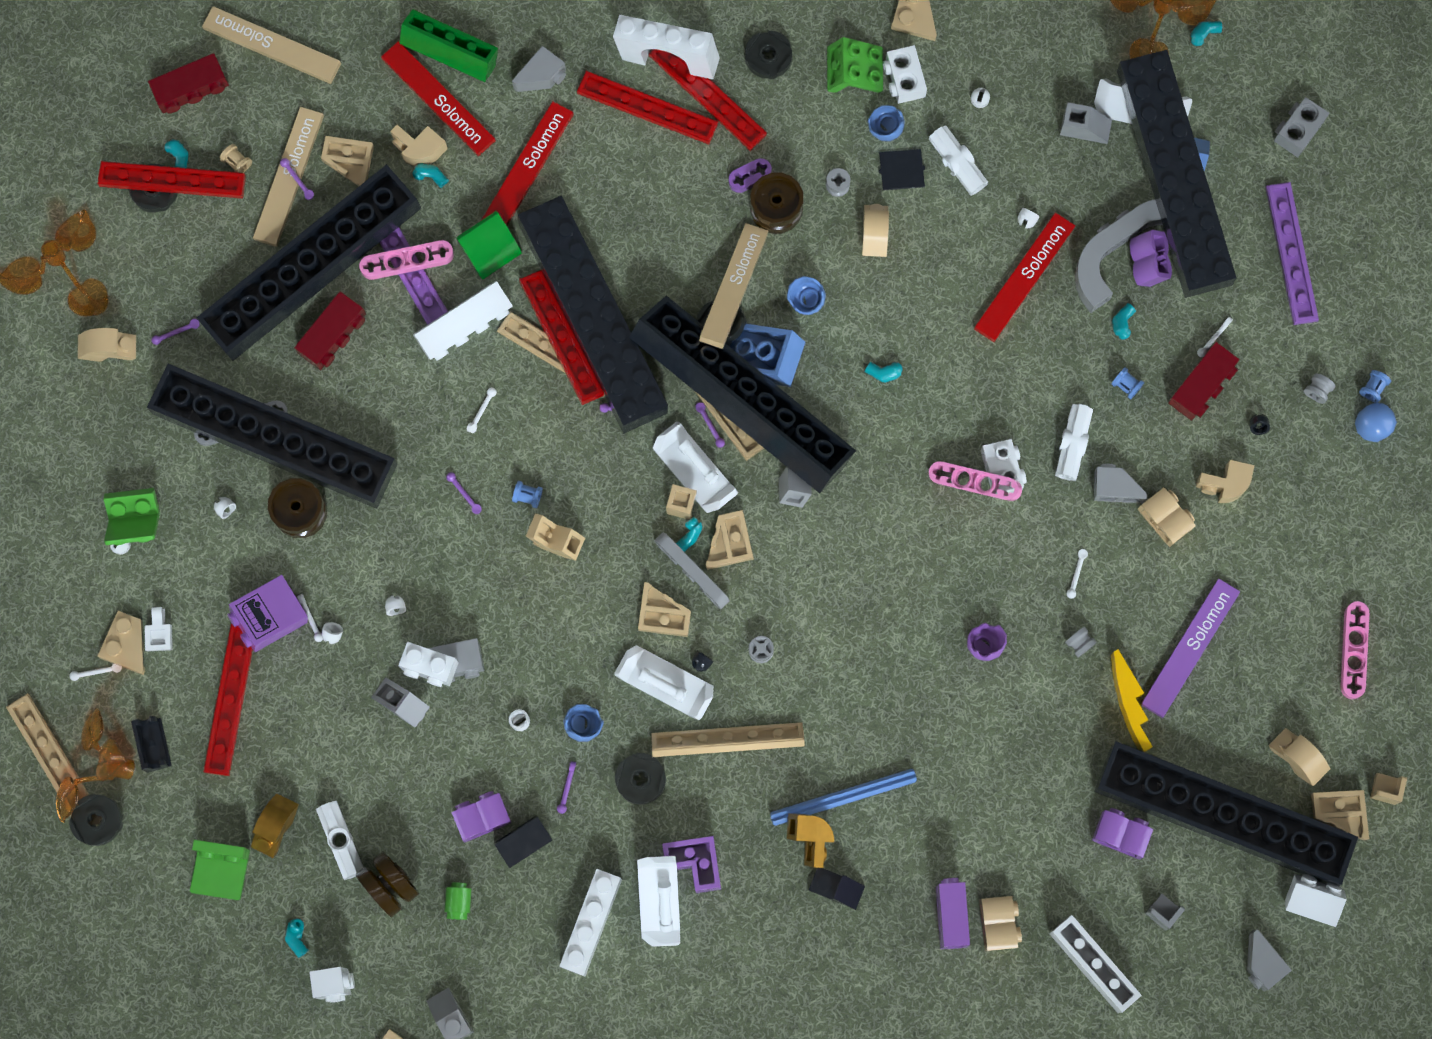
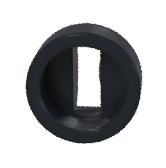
[1250,414,1270,435]
[692,650,714,672]

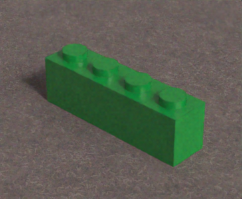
[399,9,498,82]

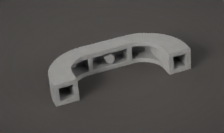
[1075,200,1163,313]

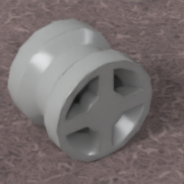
[826,168,850,197]
[1304,373,1335,404]
[1065,627,1097,658]
[749,636,774,663]

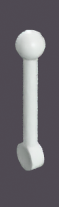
[1197,317,1233,357]
[467,387,497,433]
[1066,549,1088,599]
[297,594,323,642]
[69,664,122,681]

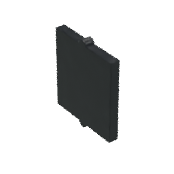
[879,149,925,191]

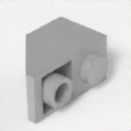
[1060,102,1112,144]

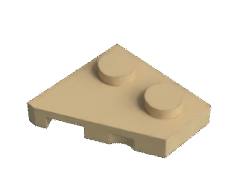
[891,0,937,41]
[321,136,374,186]
[706,510,754,570]
[638,582,691,637]
[98,611,145,675]
[1311,790,1369,840]

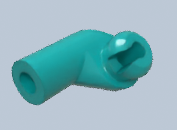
[1190,21,1222,46]
[165,139,189,168]
[412,163,449,188]
[1112,303,1136,340]
[865,362,903,383]
[676,517,703,552]
[285,918,309,958]

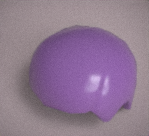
[967,623,1007,661]

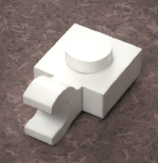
[145,607,173,652]

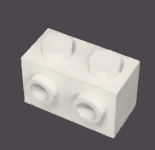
[981,439,1027,498]
[398,642,458,687]
[1285,874,1347,927]
[310,967,355,1003]

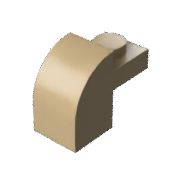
[390,125,448,166]
[862,204,889,257]
[78,328,136,362]
[1196,460,1255,503]
[526,514,585,561]
[1268,728,1330,786]

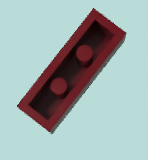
[148,53,229,114]
[294,291,366,371]
[1168,342,1240,421]

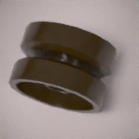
[750,172,803,234]
[267,478,327,538]
[355,851,419,918]

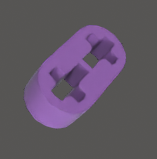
[729,158,772,193]

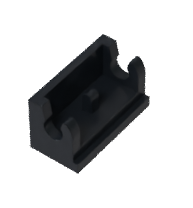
[131,716,172,773]
[494,815,552,868]

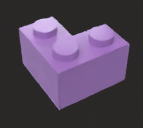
[662,836,721,893]

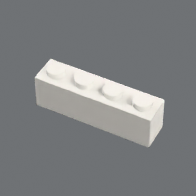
[413,281,512,361]
[559,869,622,977]
[1049,915,1142,1013]

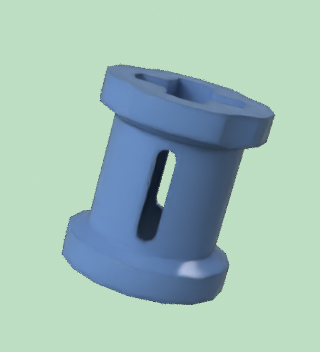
[1111,368,1144,400]
[1359,370,1391,403]
[512,481,543,509]

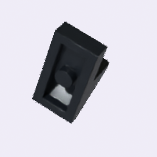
[808,868,865,910]

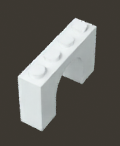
[613,15,720,79]

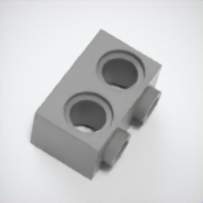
[1274,97,1329,157]

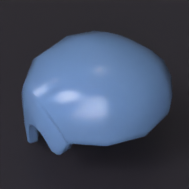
[868,105,905,141]
[787,276,826,315]
[1355,403,1397,442]
[563,704,604,742]

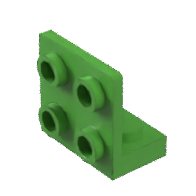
[827,37,883,93]
[103,488,160,545]
[190,840,250,900]

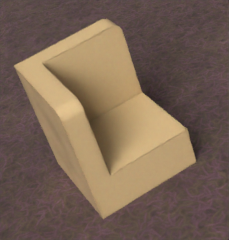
[666,484,697,520]
[1370,773,1407,805]

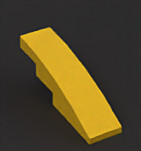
[1111,649,1153,752]

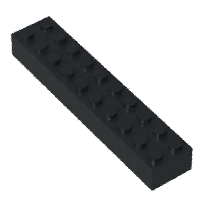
[1117,49,1237,298]
[196,164,422,361]
[518,195,668,434]
[629,295,856,494]
[147,363,397,509]
[1094,741,1358,886]

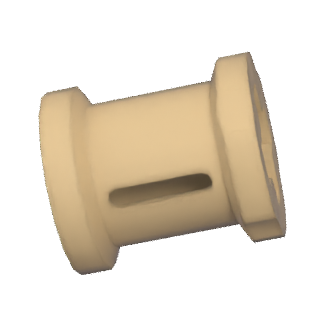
[220,144,252,173]

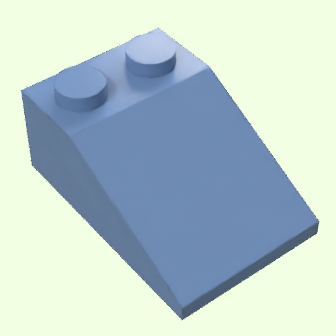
[729,324,805,387]

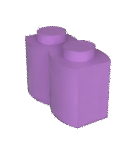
[1130,230,1172,287]
[452,791,511,843]
[1092,808,1153,860]

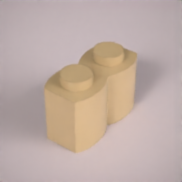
[1138,487,1196,547]
[979,896,1022,951]

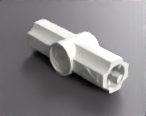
[929,126,988,195]
[1055,404,1093,481]
[316,801,364,880]

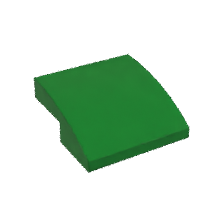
[456,211,522,280]

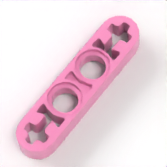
[359,240,454,280]
[929,462,1022,501]
[1341,601,1369,699]

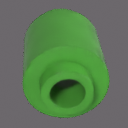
[444,882,472,920]

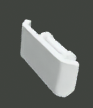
[1094,78,1192,124]
[653,422,738,513]
[615,645,714,720]
[637,856,680,946]

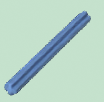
[770,769,917,826]

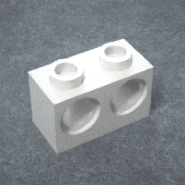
[883,45,927,104]

